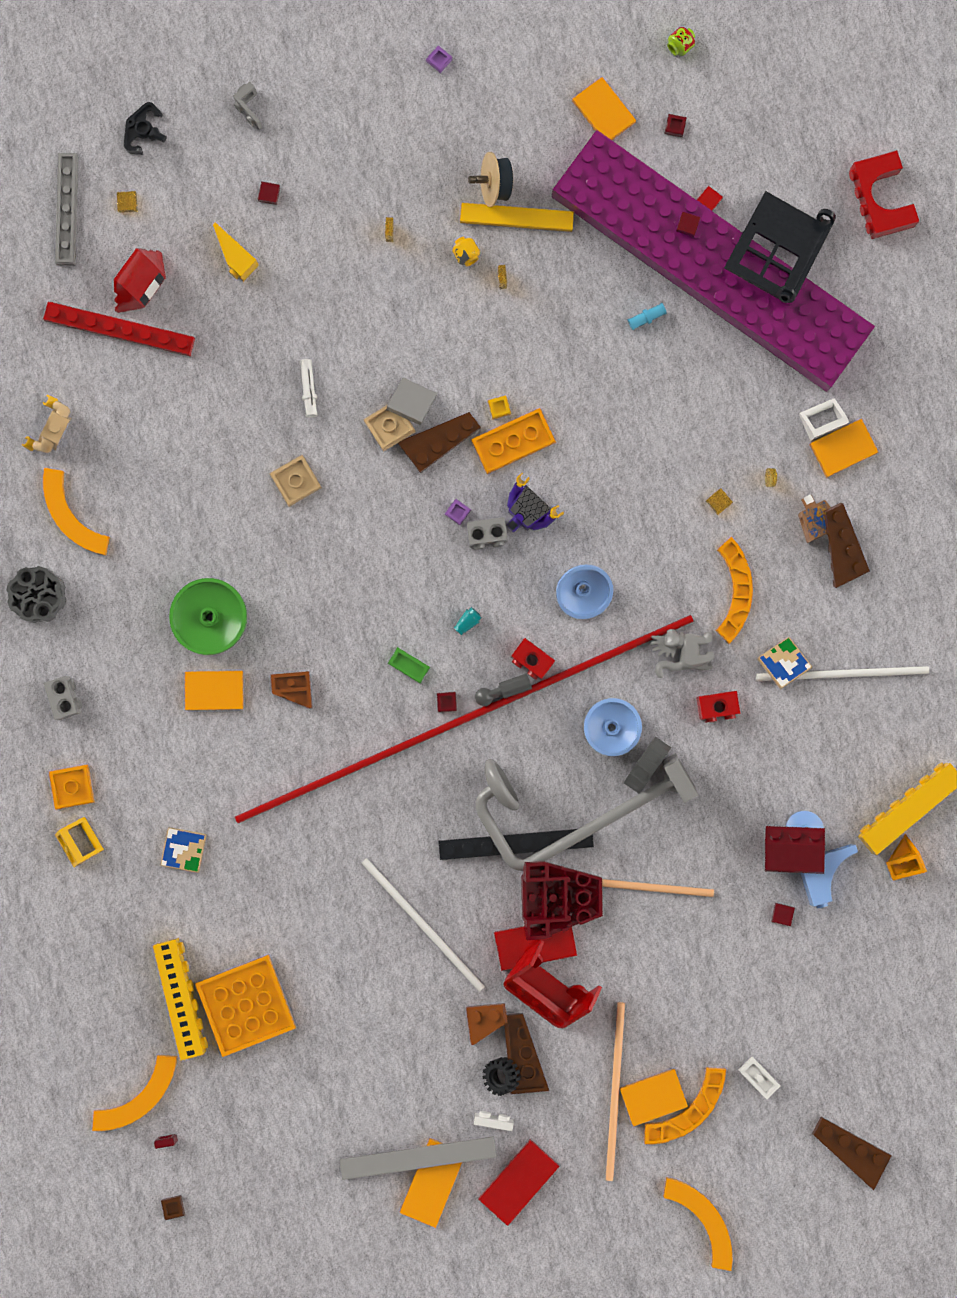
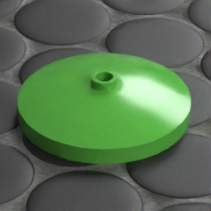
[169,578,247,655]

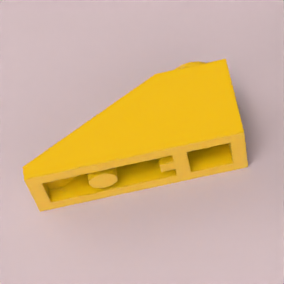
[213,222,259,282]

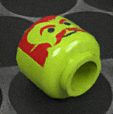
[667,27,695,56]

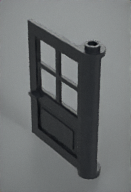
[724,191,836,303]

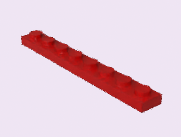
[43,301,195,357]

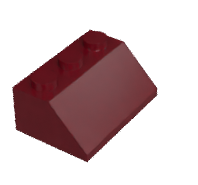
[765,826,825,874]

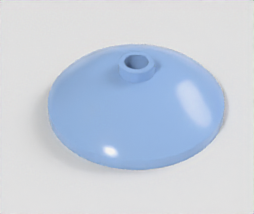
[556,564,613,619]
[584,698,642,756]

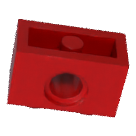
[511,638,555,680]
[696,691,741,723]

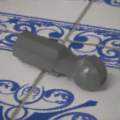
[475,673,532,706]

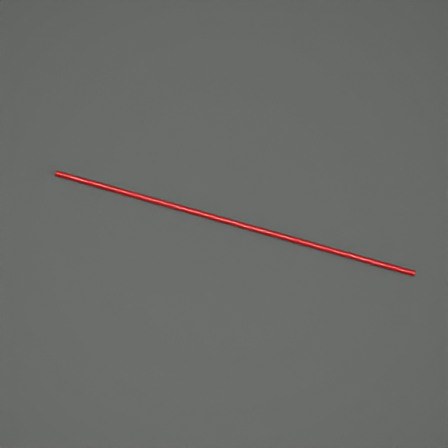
[235,615,694,823]

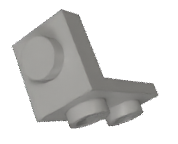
[233,82,262,130]

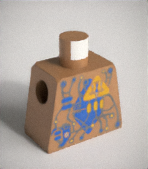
[798,494,830,543]

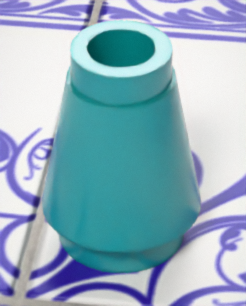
[454,607,482,635]

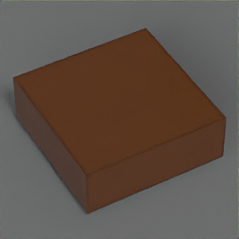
[161,1195,185,1220]

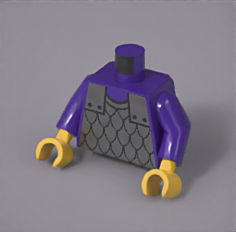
[506,473,564,533]

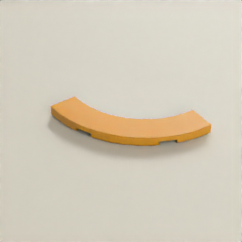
[43,468,110,556]
[715,536,753,644]
[92,1055,178,1131]
[644,1067,726,1144]
[663,1177,733,1271]

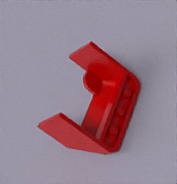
[503,941,602,1028]

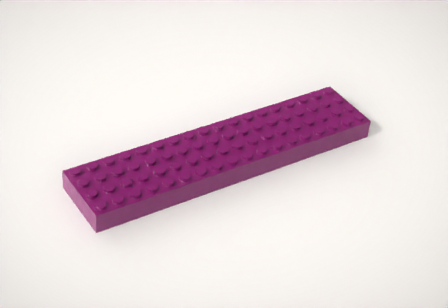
[552,130,875,392]

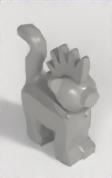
[650,629,714,678]

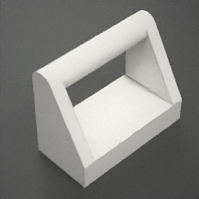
[799,398,849,441]

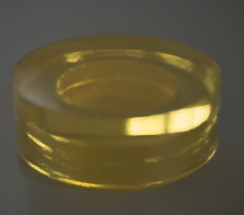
[765,468,777,487]

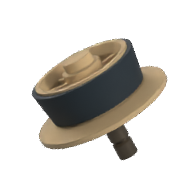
[468,152,513,207]

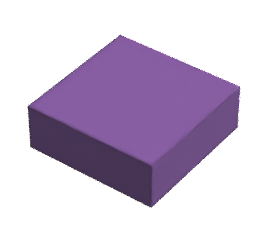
[426,45,452,73]
[445,499,471,525]

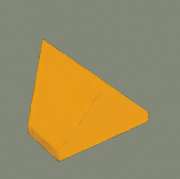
[886,834,927,880]

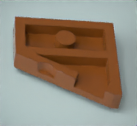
[271,671,313,709]
[466,1003,508,1045]

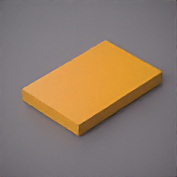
[572,77,636,140]
[810,418,878,478]
[185,671,244,710]
[620,1069,688,1127]

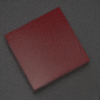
[664,114,687,138]
[258,181,280,205]
[676,211,701,237]
[437,692,457,712]
[771,903,795,926]
[154,1134,178,1149]

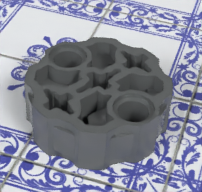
[6,566,67,623]
[624,736,672,794]

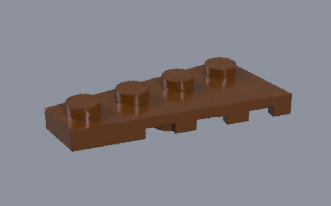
[398,412,481,473]
[824,503,870,588]
[504,1013,549,1094]
[812,1116,892,1190]

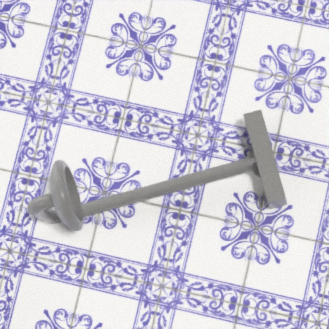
[475,753,698,871]

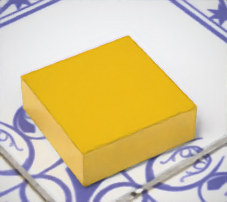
[488,395,511,419]

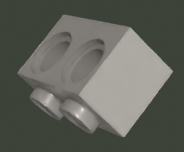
[467,517,508,550]
[43,676,82,720]

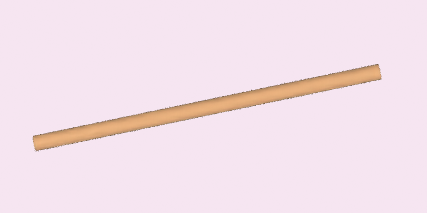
[602,879,714,897]
[606,1002,625,1181]

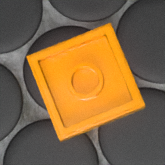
[49,765,94,810]

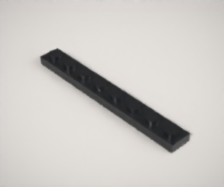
[438,829,594,860]

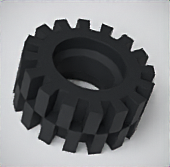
[482,1057,520,1096]

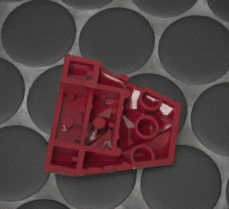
[521,861,603,940]

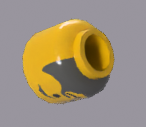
[452,236,480,266]

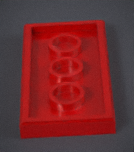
[494,926,577,971]
[478,1139,560,1226]

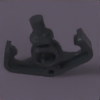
[124,102,167,155]

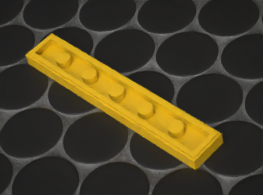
[460,203,574,232]

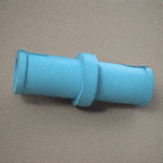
[627,303,667,330]

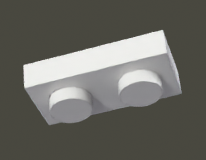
[738,1057,780,1099]
[474,1111,514,1131]

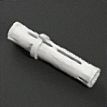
[299,359,318,418]

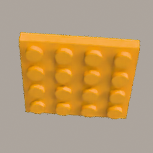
[195,954,296,1057]

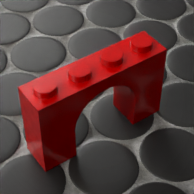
[849,150,919,239]

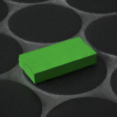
[387,647,430,683]

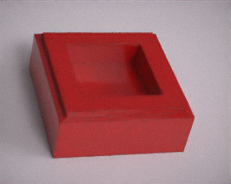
[697,186,723,211]

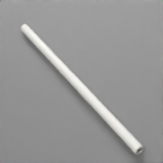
[756,666,929,681]
[361,858,485,992]

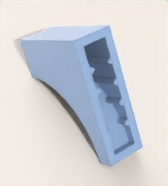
[800,844,858,909]

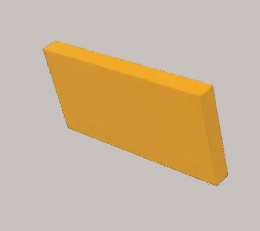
[471,408,556,474]
[400,1138,462,1228]

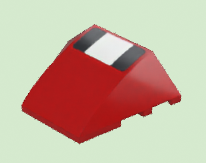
[113,248,166,313]

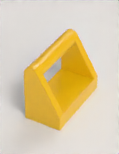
[55,817,104,867]

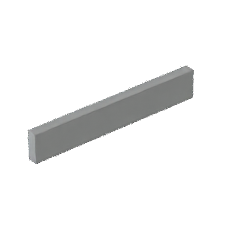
[55,153,78,265]

